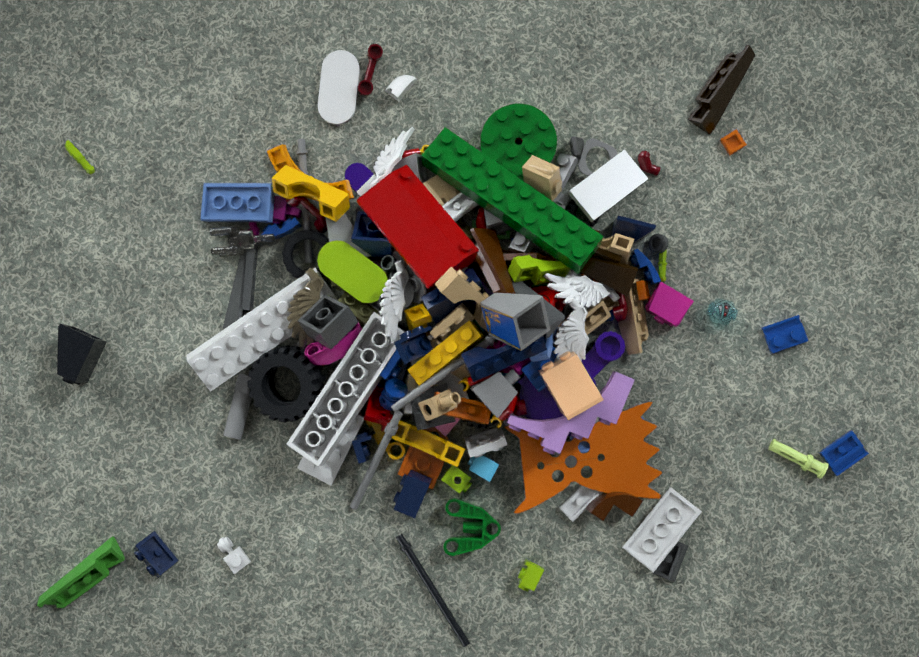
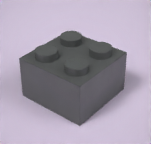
[298,294,358,349]

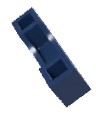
[461,336,547,382]

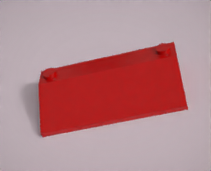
[356,165,479,289]

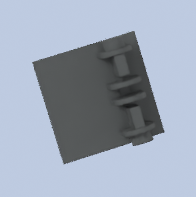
[409,383,456,431]

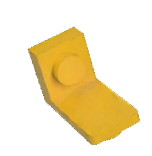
[404,304,432,336]

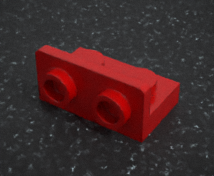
[364,386,393,431]

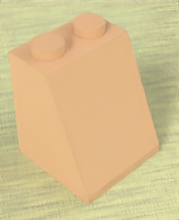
[538,351,604,420]

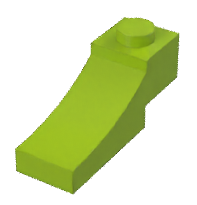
[508,255,571,285]

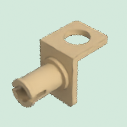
[418,389,461,421]

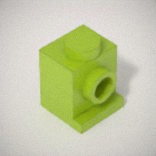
[441,465,472,494]
[518,559,544,592]

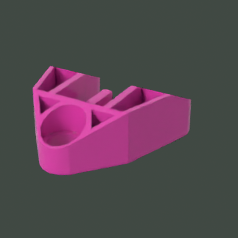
[304,322,362,365]

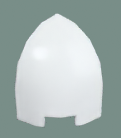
[385,75,417,102]

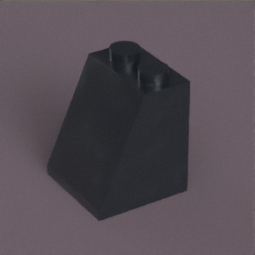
[57,323,107,385]

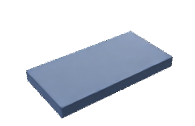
[200,183,275,223]

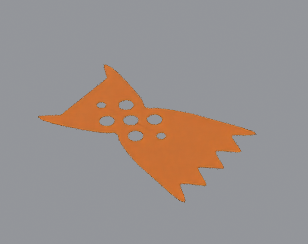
[505,402,662,513]

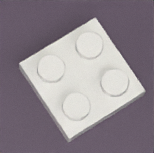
[464,427,507,458]

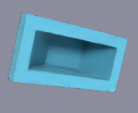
[467,455,499,482]

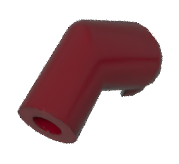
[638,150,661,176]

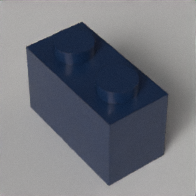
[393,470,432,519]

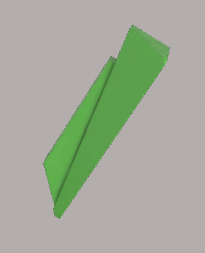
[37,536,125,608]

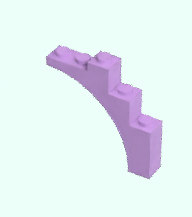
[507,371,635,455]

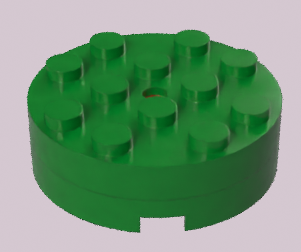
[480,103,557,181]

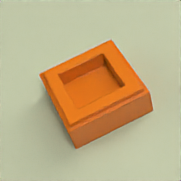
[720,129,747,156]
[636,280,650,301]

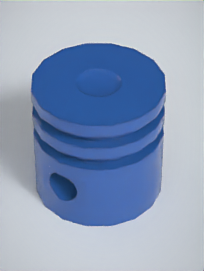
[379,378,408,411]

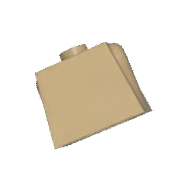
[522,155,562,201]

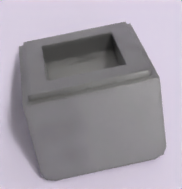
[569,136,587,159]

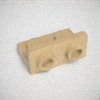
[430,303,474,341]

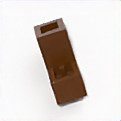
[585,492,643,521]

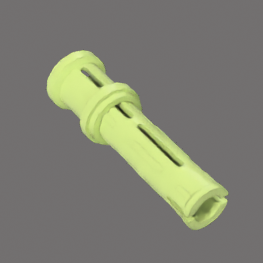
[768,439,829,479]

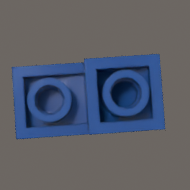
[260,217,302,241]
[630,249,661,285]

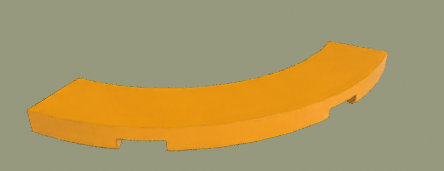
[267,144,354,201]

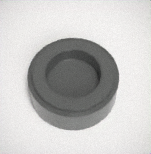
[648,234,668,253]

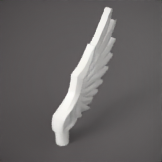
[369,127,415,187]
[379,260,409,344]
[544,273,620,309]
[553,298,589,362]

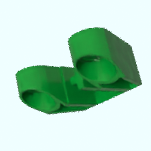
[443,498,501,556]

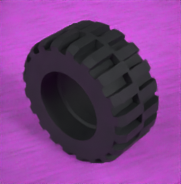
[247,345,326,423]

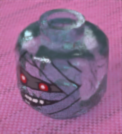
[707,298,738,325]

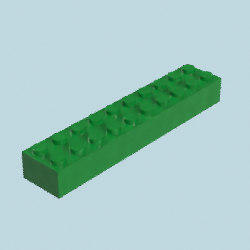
[421,127,604,274]

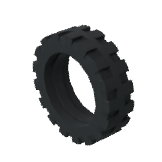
[282,230,329,278]

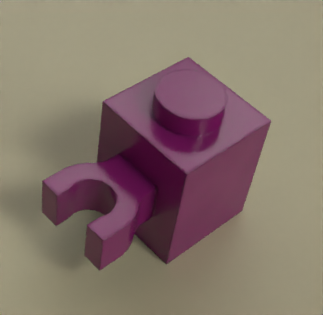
[271,196,302,225]

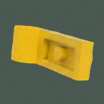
[365,420,406,460]

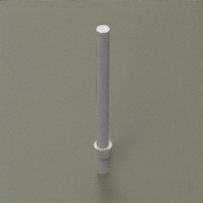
[350,411,403,510]

